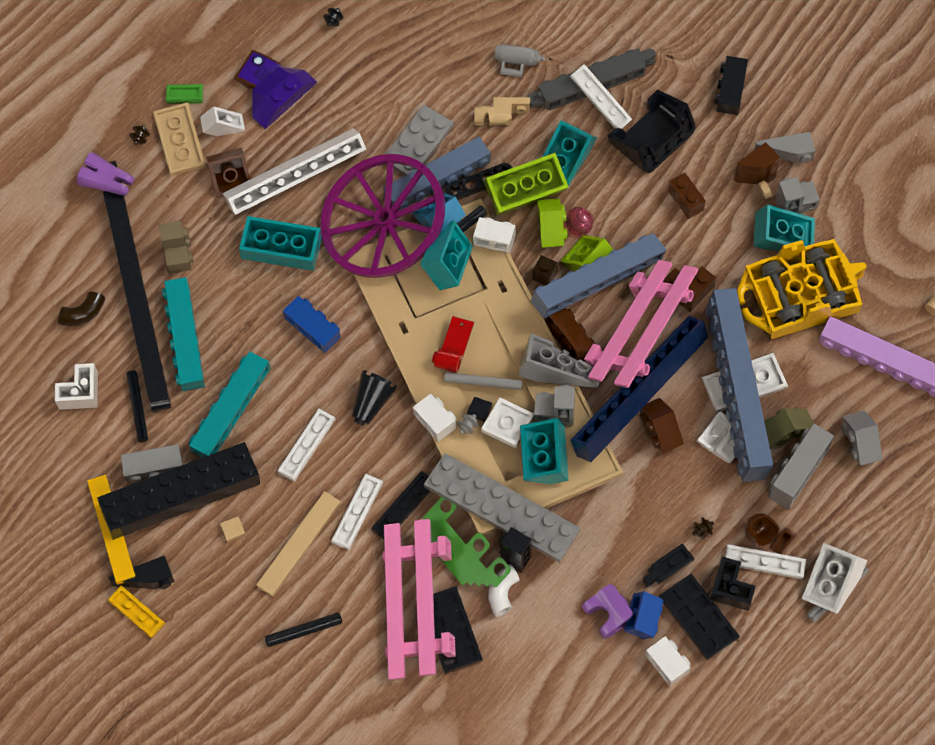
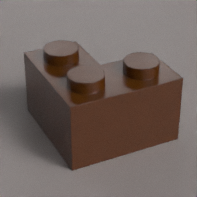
[663,266,716,312]
[639,398,684,453]

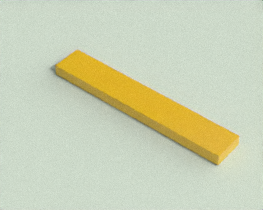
[87,475,135,585]

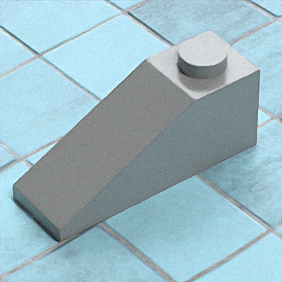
[754,132,815,163]

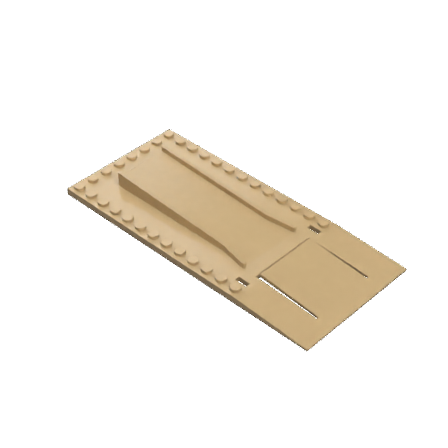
[344,199,623,536]

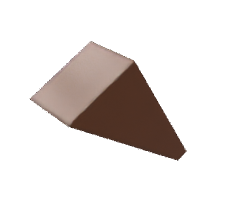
[770,528,797,554]

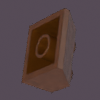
[734,142,780,185]
[206,147,251,197]

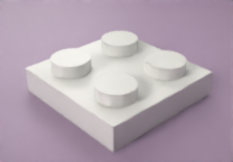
[481,398,534,448]

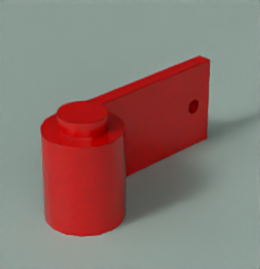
[432,316,474,373]

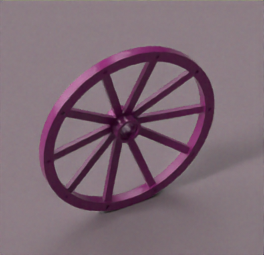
[321,154,445,278]

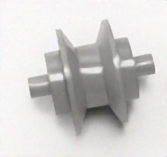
[457,414,479,434]

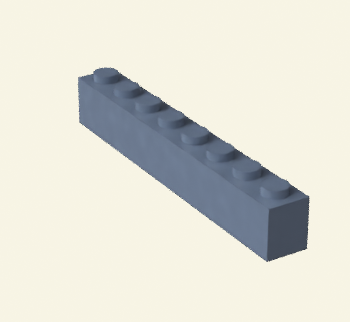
[531,233,666,319]

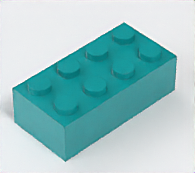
[239,216,322,271]

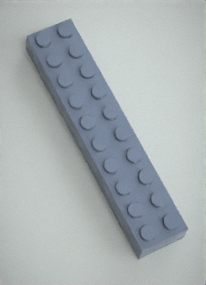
[705,288,773,482]

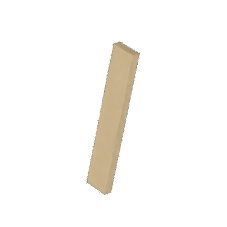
[256,491,341,597]

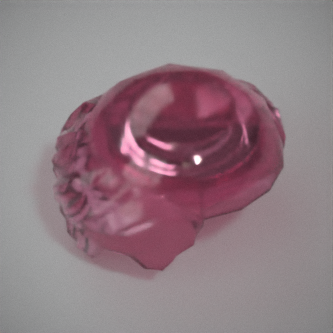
[565,207,593,236]

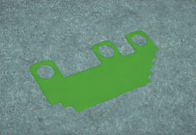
[423,497,511,588]

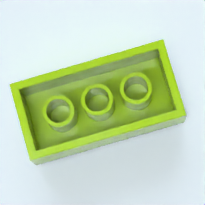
[484,153,568,216]

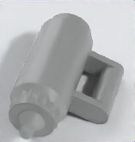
[495,44,545,78]

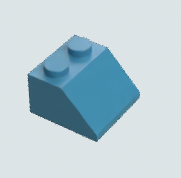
[412,193,466,235]

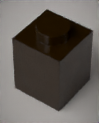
[532,255,558,286]

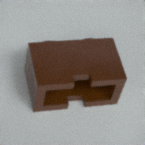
[668,172,706,219]

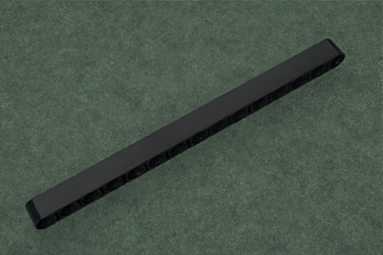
[103,160,171,413]

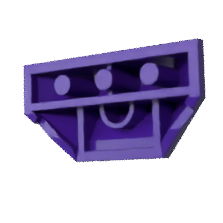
[252,67,317,130]

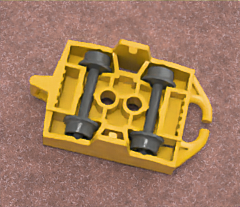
[737,239,867,340]

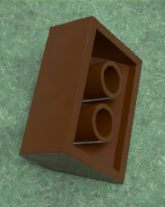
[545,308,596,362]

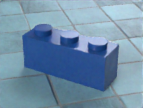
[283,295,341,353]

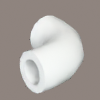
[488,564,520,617]

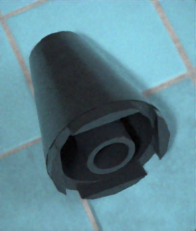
[352,370,397,426]

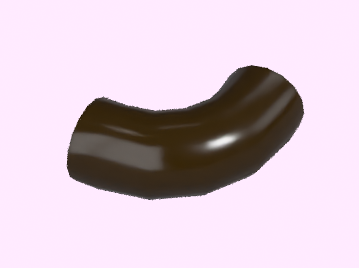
[58,292,105,326]

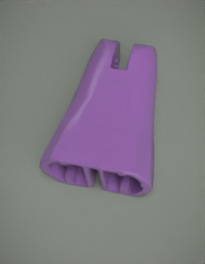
[77,152,135,196]

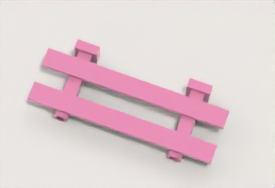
[584,260,698,388]
[382,519,456,680]

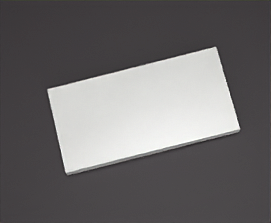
[702,353,788,413]

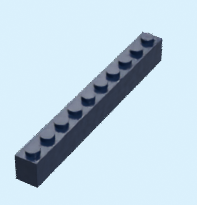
[571,316,708,462]

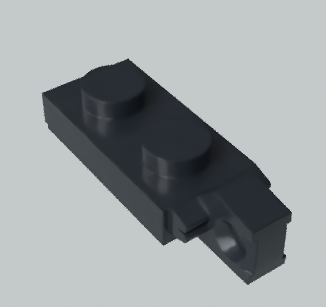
[642,543,695,587]

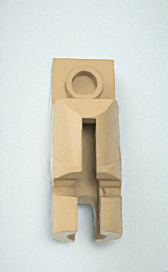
[475,97,530,126]

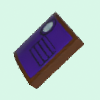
[233,50,285,89]

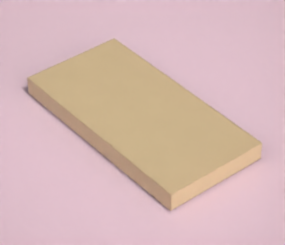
[153,102,206,176]

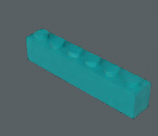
[162,277,205,391]
[189,351,271,458]

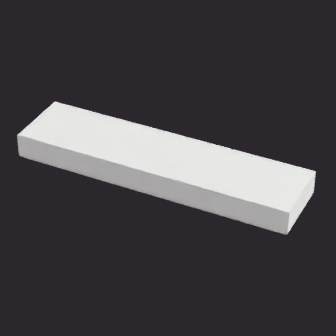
[570,64,632,129]
[278,409,336,482]
[331,473,383,551]
[725,544,806,580]

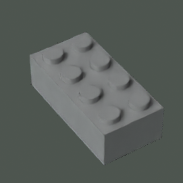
[768,424,834,510]

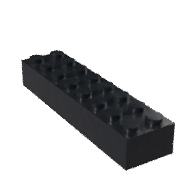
[97,442,260,540]

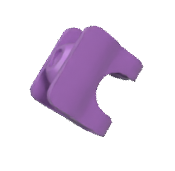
[582,584,633,639]

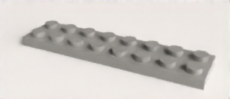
[424,453,580,563]

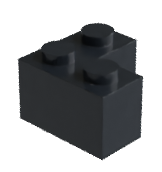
[711,556,756,611]

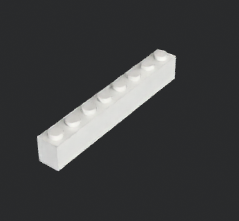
[222,128,366,215]

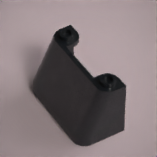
[607,89,696,173]

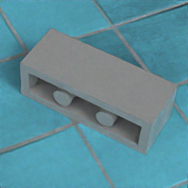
[121,444,183,484]

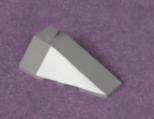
[518,334,599,388]

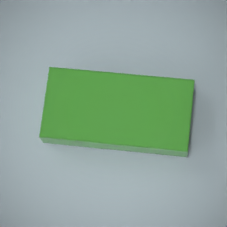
[166,84,204,104]

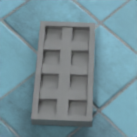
[386,105,454,175]

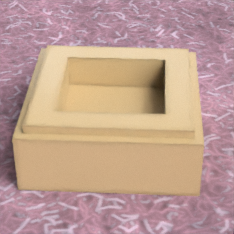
[220,516,246,542]

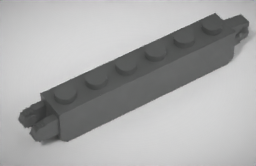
[527,48,656,110]

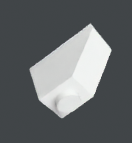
[200,106,245,136]

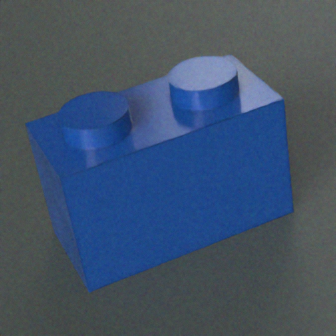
[624,591,663,639]

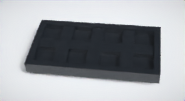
[659,573,740,661]
[433,586,483,674]

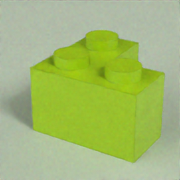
[537,198,567,248]

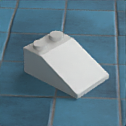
[802,543,867,613]

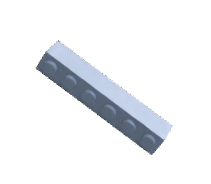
[383,136,491,211]

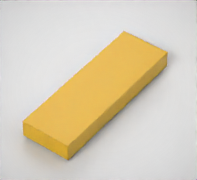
[108,585,165,639]

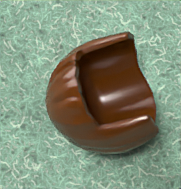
[745,513,780,547]

